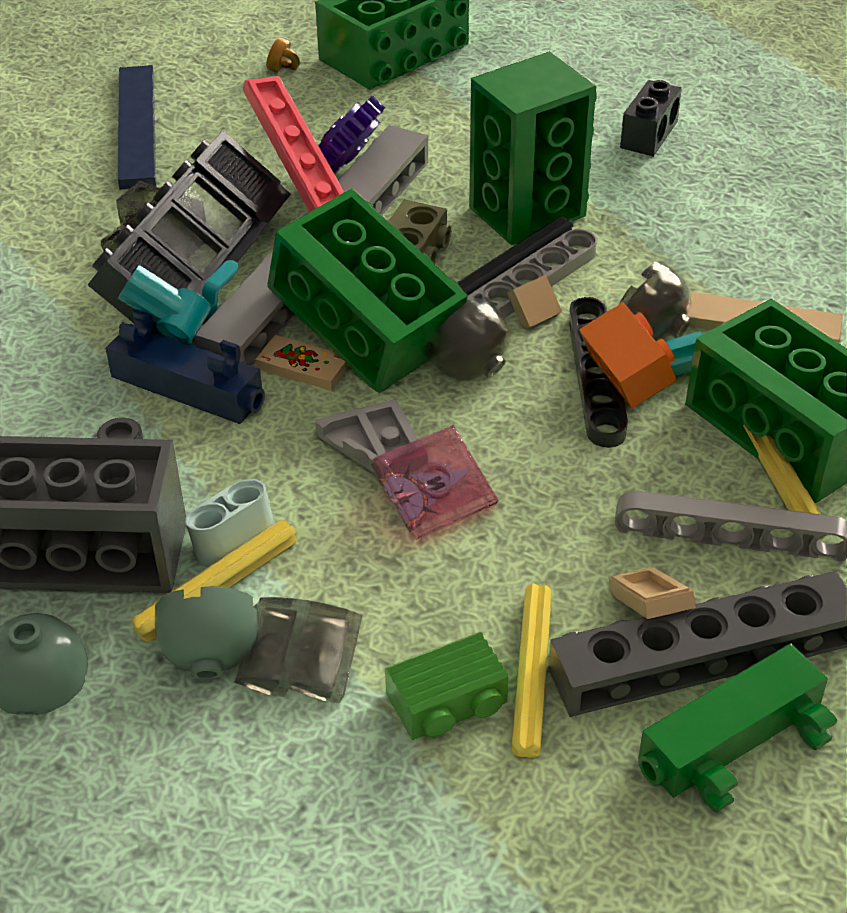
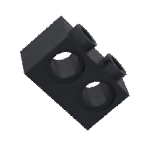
[620,80,682,157]

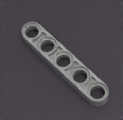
[457,229,597,335]
[615,491,847,562]

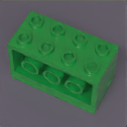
[315,0,469,90]
[469,51,597,245]
[267,188,468,394]
[685,298,847,503]

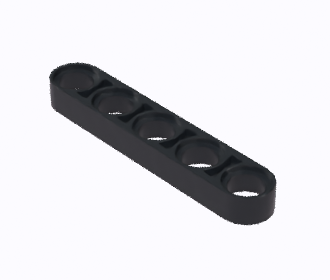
[569,297,628,448]

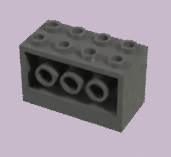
[0,436,186,593]

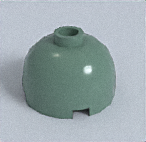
[155,586,258,680]
[0,613,88,715]

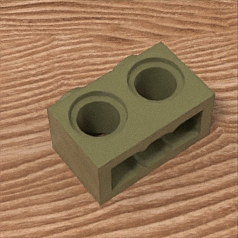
[388,199,452,264]

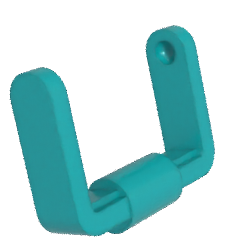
[202,260,239,325]

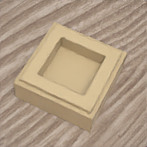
[507,275,562,329]

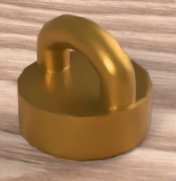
[266,37,300,73]

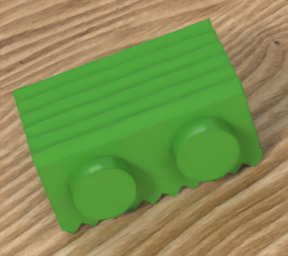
[385,632,509,740]

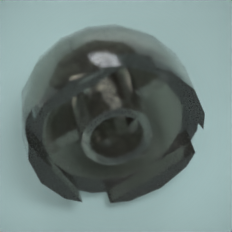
[618,261,692,341]
[425,297,510,381]

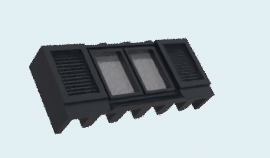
[88,130,291,334]

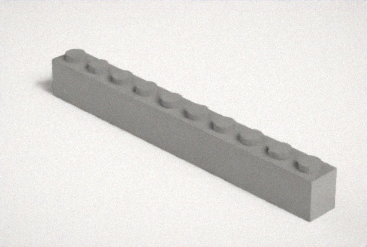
[194,125,428,366]

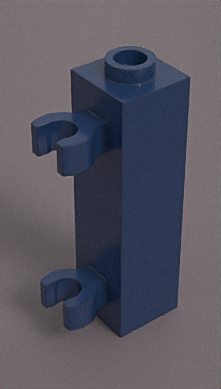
[105,309,265,424]

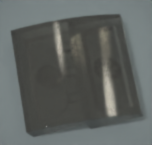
[234,597,363,703]

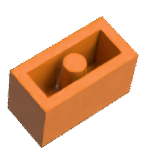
[579,302,677,409]

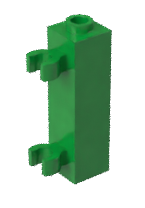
[638,643,837,813]

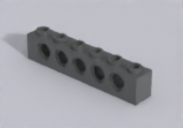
[548,571,847,717]

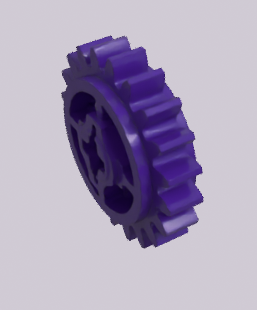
[318,96,385,174]

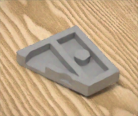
[315,399,428,481]

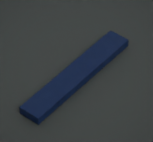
[118,65,156,190]

